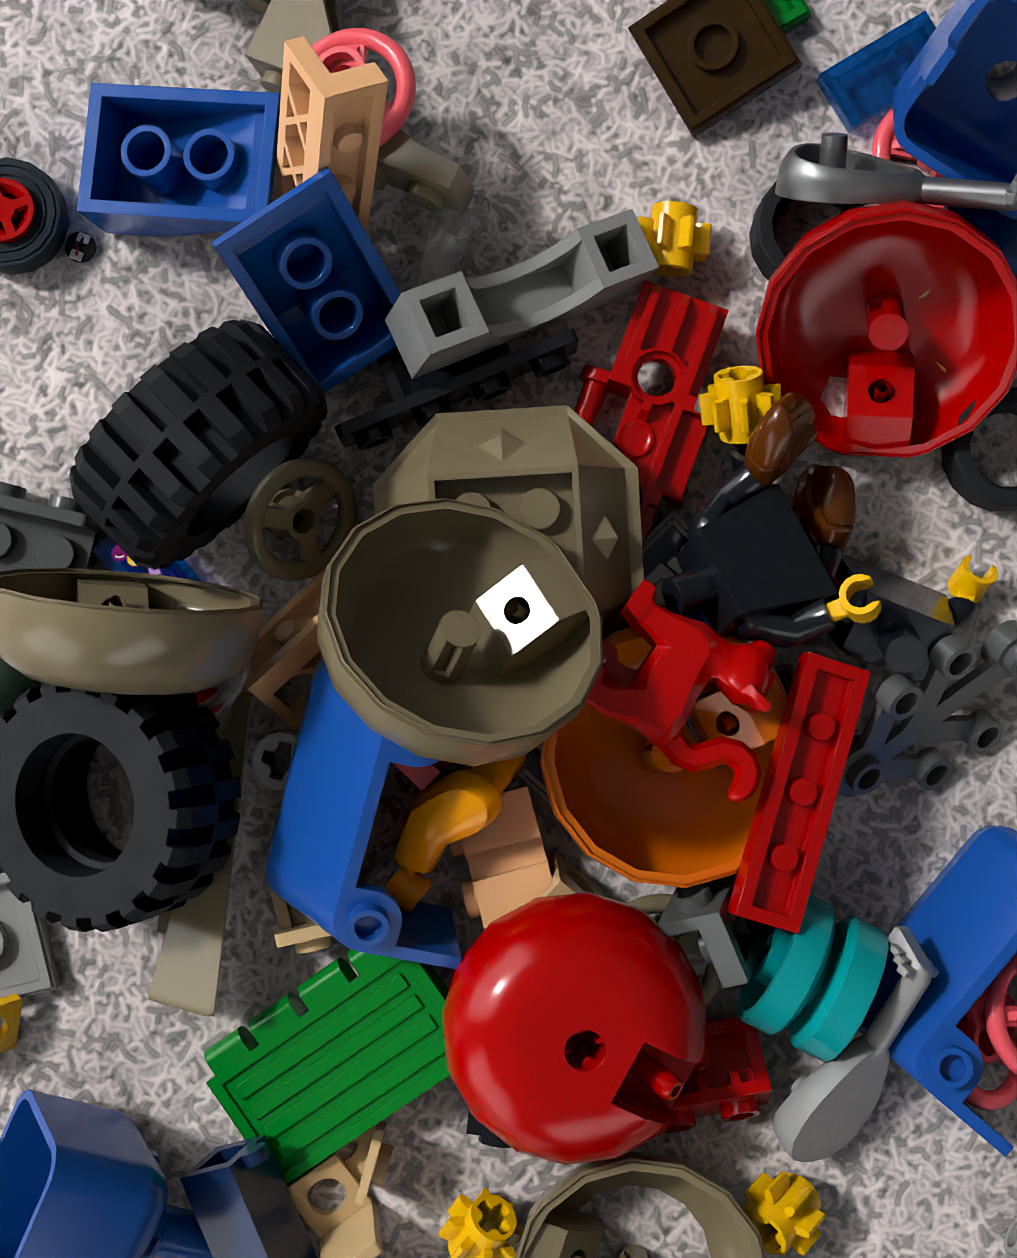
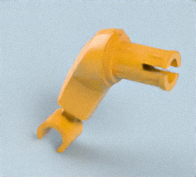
[385,756,526,913]

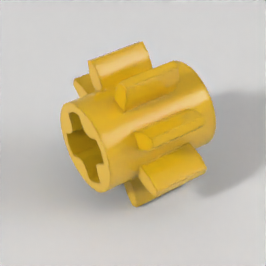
[637,201,712,278]
[699,366,781,444]
[742,1171,826,1256]
[439,1188,524,1258]

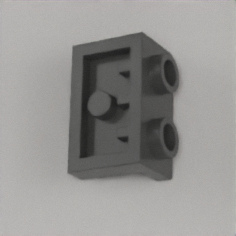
[0,481,102,571]
[658,872,770,988]

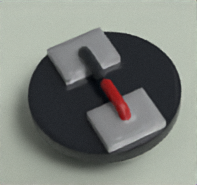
[65,231,97,263]

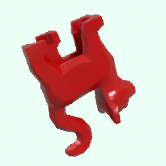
[585,579,777,803]

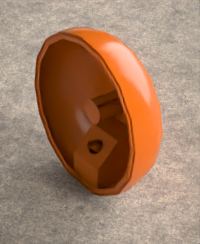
[539,625,788,888]

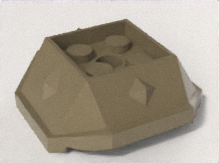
[372,405,644,640]

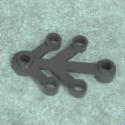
[838,620,1017,797]

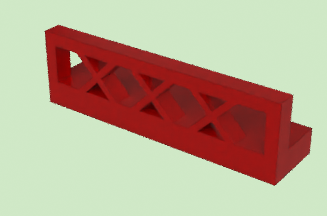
[727,652,871,934]

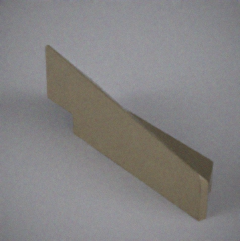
[148,692,253,1017]

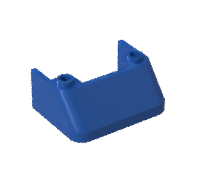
[266,659,461,969]
[858,825,1017,1157]

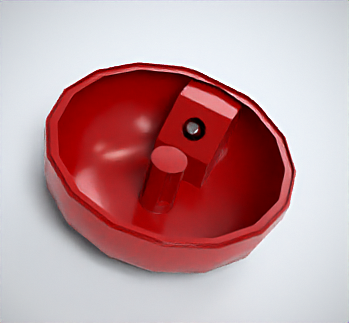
[755,200,1017,458]
[442,892,708,1165]

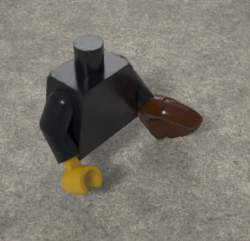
[662,392,882,648]
[791,464,998,681]

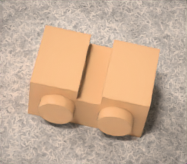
[449,783,553,930]

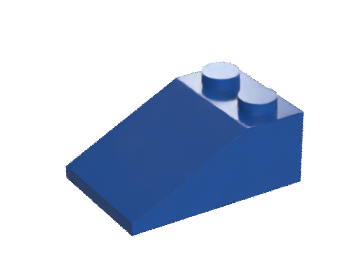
[77,83,281,237]
[211,167,401,393]

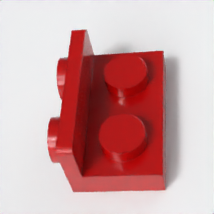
[661,1016,772,1134]

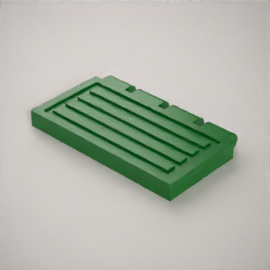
[204,949,450,1184]

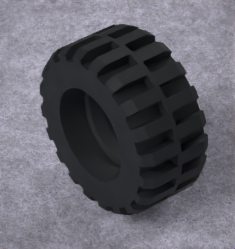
[69,319,328,570]
[0,683,241,932]

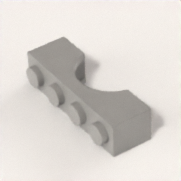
[385,209,659,379]

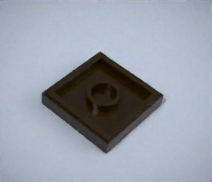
[628,0,801,137]

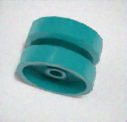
[737,894,889,1062]

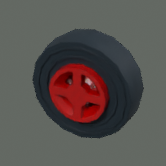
[0,157,69,275]

